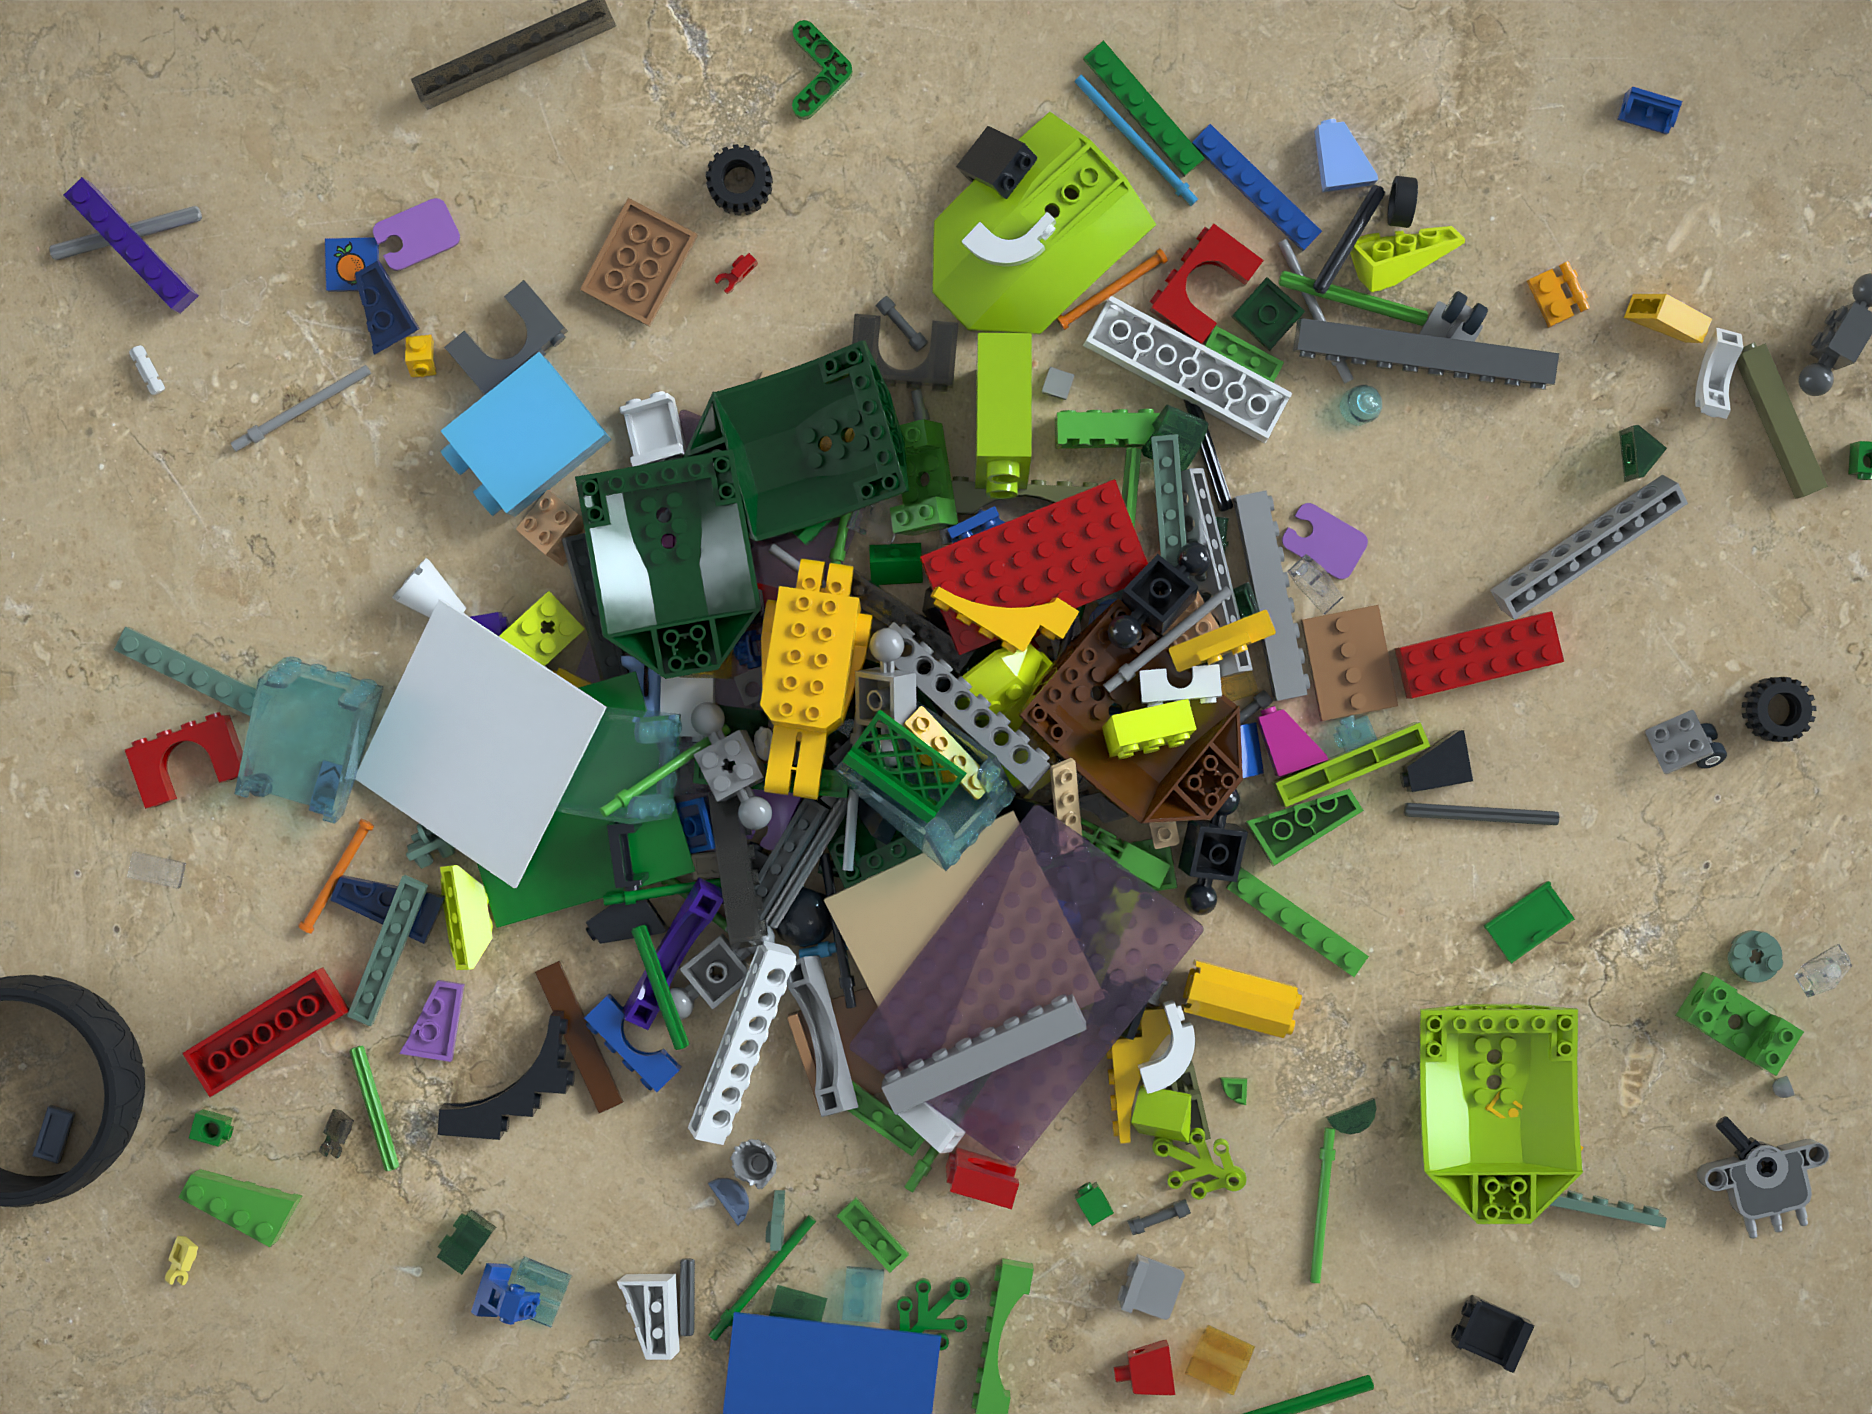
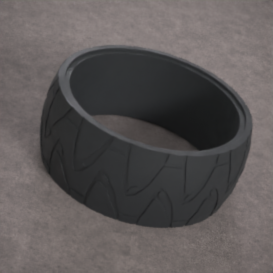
[0,975,145,1208]

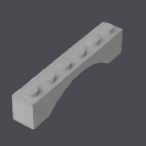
[787,955,858,1117]

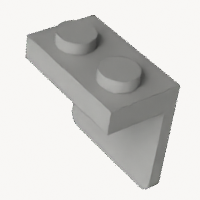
[1118,1254,1185,1320]

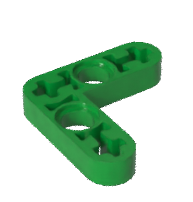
[792,20,853,120]

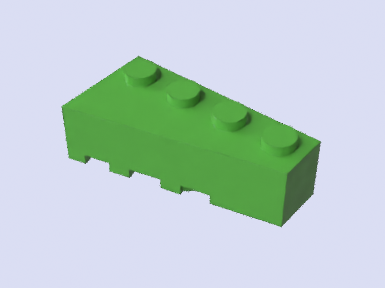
[1055,409,1161,449]
[1245,788,1364,867]
[178,1169,302,1247]

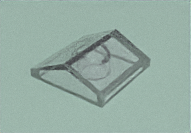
[846,494,903,544]

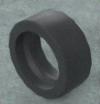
[1387,176,1418,228]

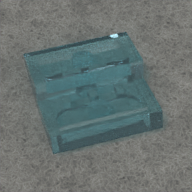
[513,1256,572,1328]

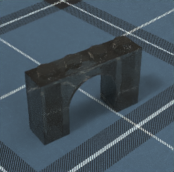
[852,314,959,392]

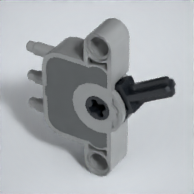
[1697,1116,1829,1239]

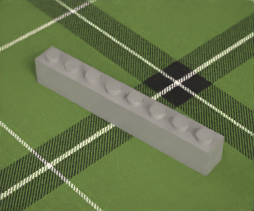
[1233,490,1310,701]
[881,994,1086,1115]

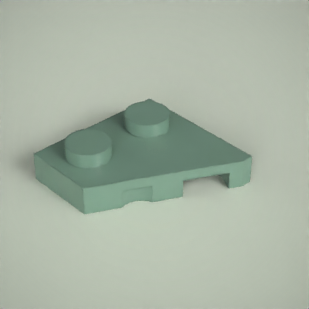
[766,1190,785,1251]

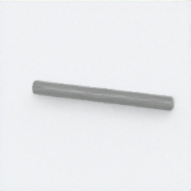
[49,206,202,260]

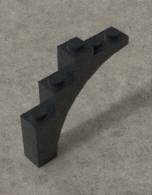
[437,1010,575,1140]

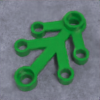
[897,1277,970,1351]

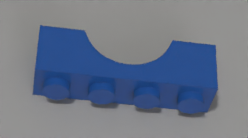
[584,993,682,1092]

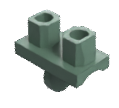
[406,823,455,869]

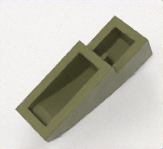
[1171,1060,1211,1145]

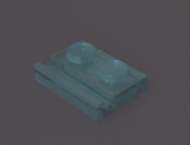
[842,1266,884,1323]

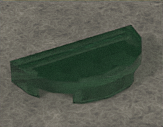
[1326,1098,1377,1135]

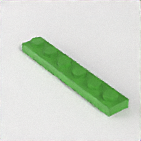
[1226,867,1369,977]

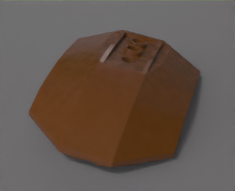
[1018,598,1243,823]

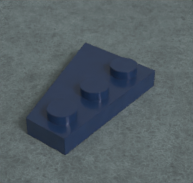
[355,260,420,355]

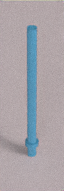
[1074,74,1198,206]

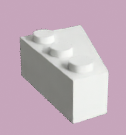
[617,1274,680,1360]

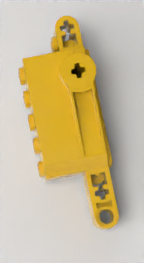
[760,558,873,800]

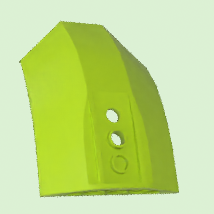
[932,112,1157,335]
[1420,1004,1583,1224]

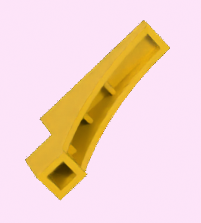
[930,587,1079,654]
[1105,1006,1171,1144]

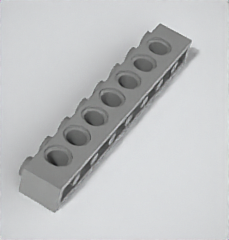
[1181,468,1253,678]
[1490,475,1688,620]
[889,622,1051,790]

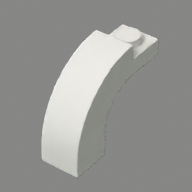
[962,212,1056,266]
[1695,328,1743,419]
[1138,1000,1195,1094]

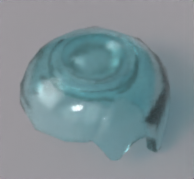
[1340,384,1383,426]

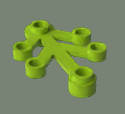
[1152,1128,1247,1200]

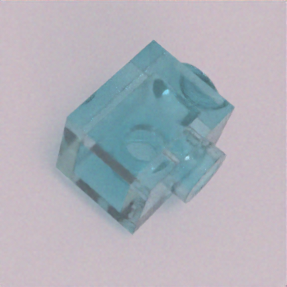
[1333,714,1377,751]

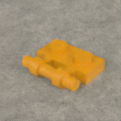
[1527,261,1590,328]

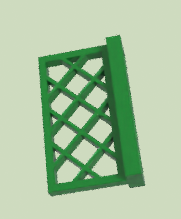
[842,710,967,824]

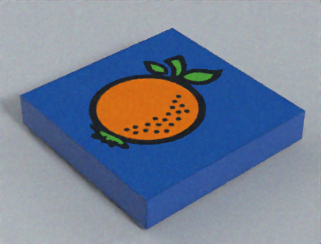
[325,237,379,292]

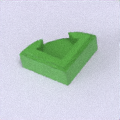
[1220,1077,1247,1105]

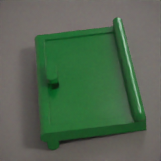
[1483,881,1575,964]

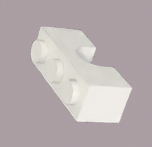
[1139,664,1222,707]

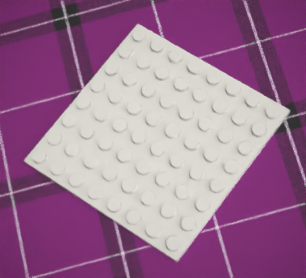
[354,599,607,888]

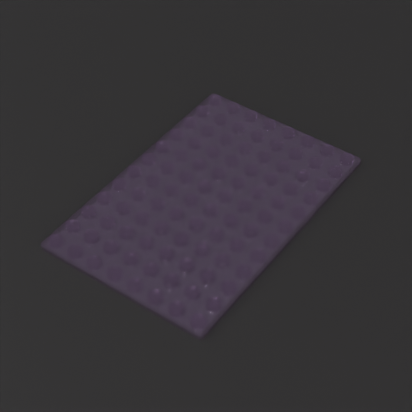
[849,805,1204,1166]

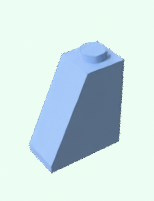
[1314,119,1378,192]

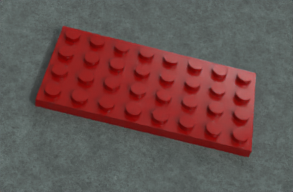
[920,479,1148,655]

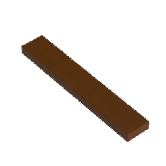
[535,961,624,1113]

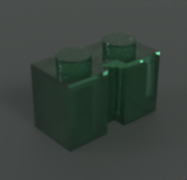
[437,1209,497,1275]

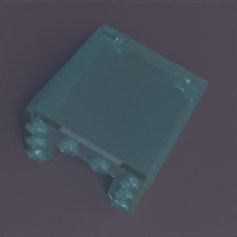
[234,656,384,824]
[835,700,1016,871]
[555,706,682,824]

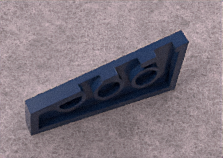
[330,875,446,944]

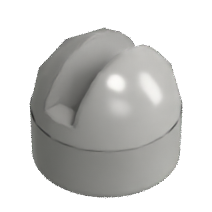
[1773,1076,1795,1098]

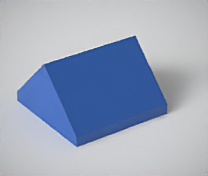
[676,796,719,853]

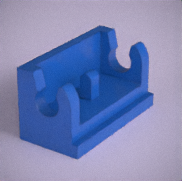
[1618,87,1683,135]

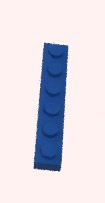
[1192,124,1322,251]

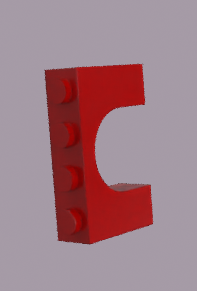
[1149,223,1264,344]
[125,712,250,809]
[946,1147,1019,1210]

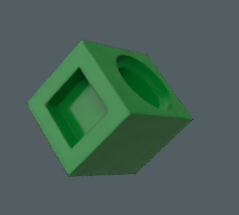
[1848,441,1872,480]
[189,1109,234,1147]
[1075,1181,1114,1226]

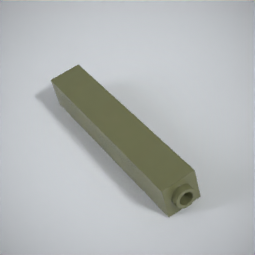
[1736,342,1828,499]

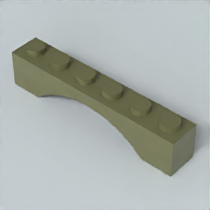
[952,476,1098,515]

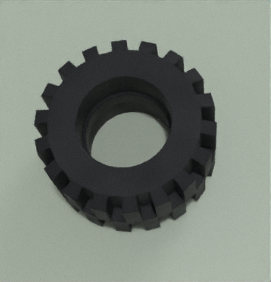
[706,144,773,216]
[1741,677,1817,742]

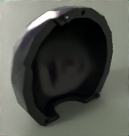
[772,886,832,947]

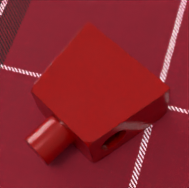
[1113,1340,1176,1396]

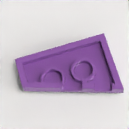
[399,980,465,1062]

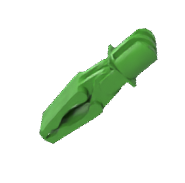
[1081,817,1172,888]

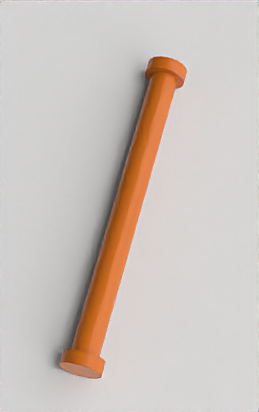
[1057,248,1168,330]
[298,818,374,934]

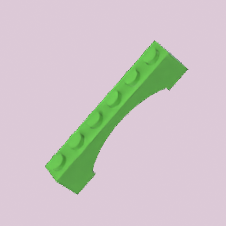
[971,1258,1034,1414]

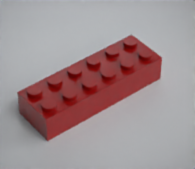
[1394,611,1564,699]
[182,967,350,1097]

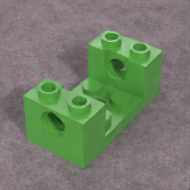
[890,419,958,536]
[1675,972,1804,1076]

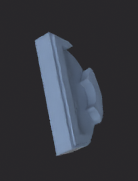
[708,1178,749,1226]

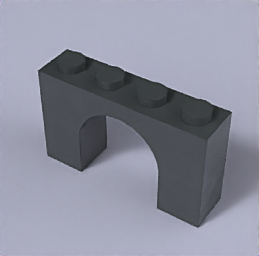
[444,280,568,395]

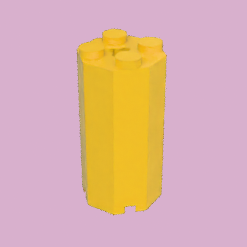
[1181,959,1302,1038]

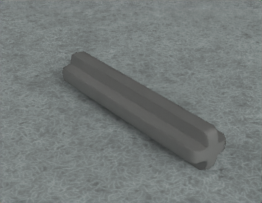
[680,1258,695,1336]

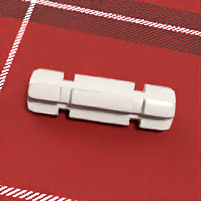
[129,345,165,395]

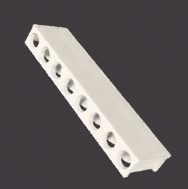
[1083,296,1292,443]

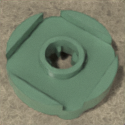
[1728,930,1783,983]

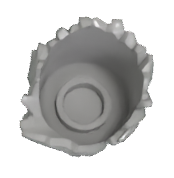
[730,1139,777,1189]

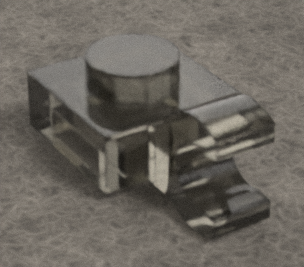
[319,1109,354,1159]

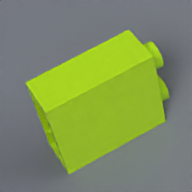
[975,333,1032,499]

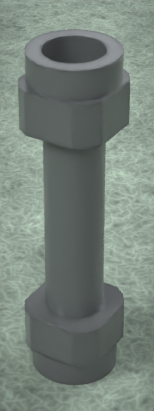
[876,296,928,352]
[1240,690,1273,724]
[1128,1199,1191,1235]

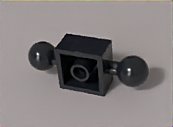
[1108,542,1211,649]
[1178,789,1248,915]

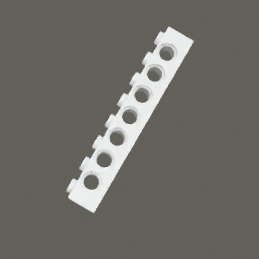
[688,940,796,1145]

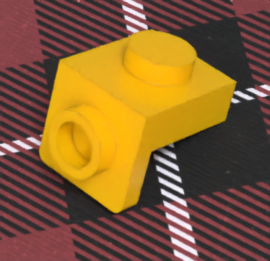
[405,334,436,377]

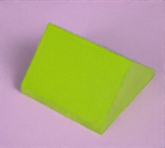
[1131,1085,1191,1143]

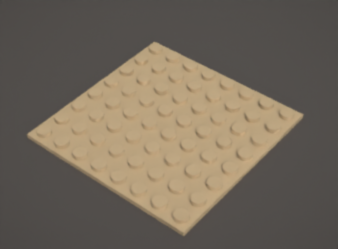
[824,811,1105,1065]

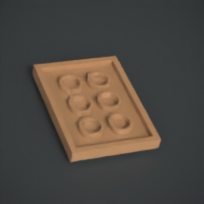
[580,198,698,327]
[1301,604,1398,721]

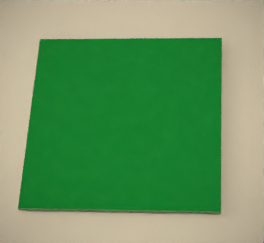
[477,671,696,928]

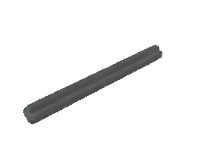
[764,797,848,929]
[1404,803,1560,825]

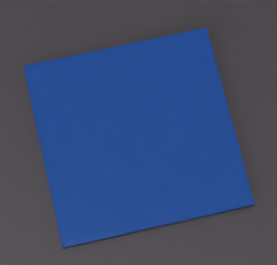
[723,1312,941,1414]

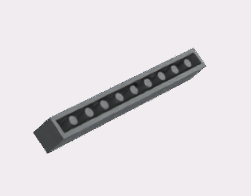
[1293,318,1559,390]

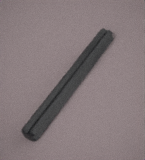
[1313,185,1385,294]
[1184,387,1233,512]

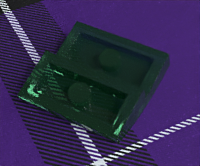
[1141,404,1209,471]
[769,1285,828,1322]

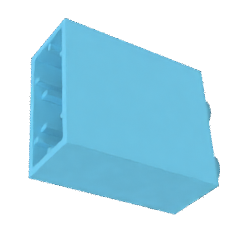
[440,352,612,517]

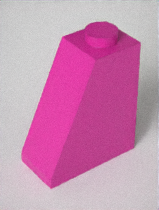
[1255,706,1328,777]

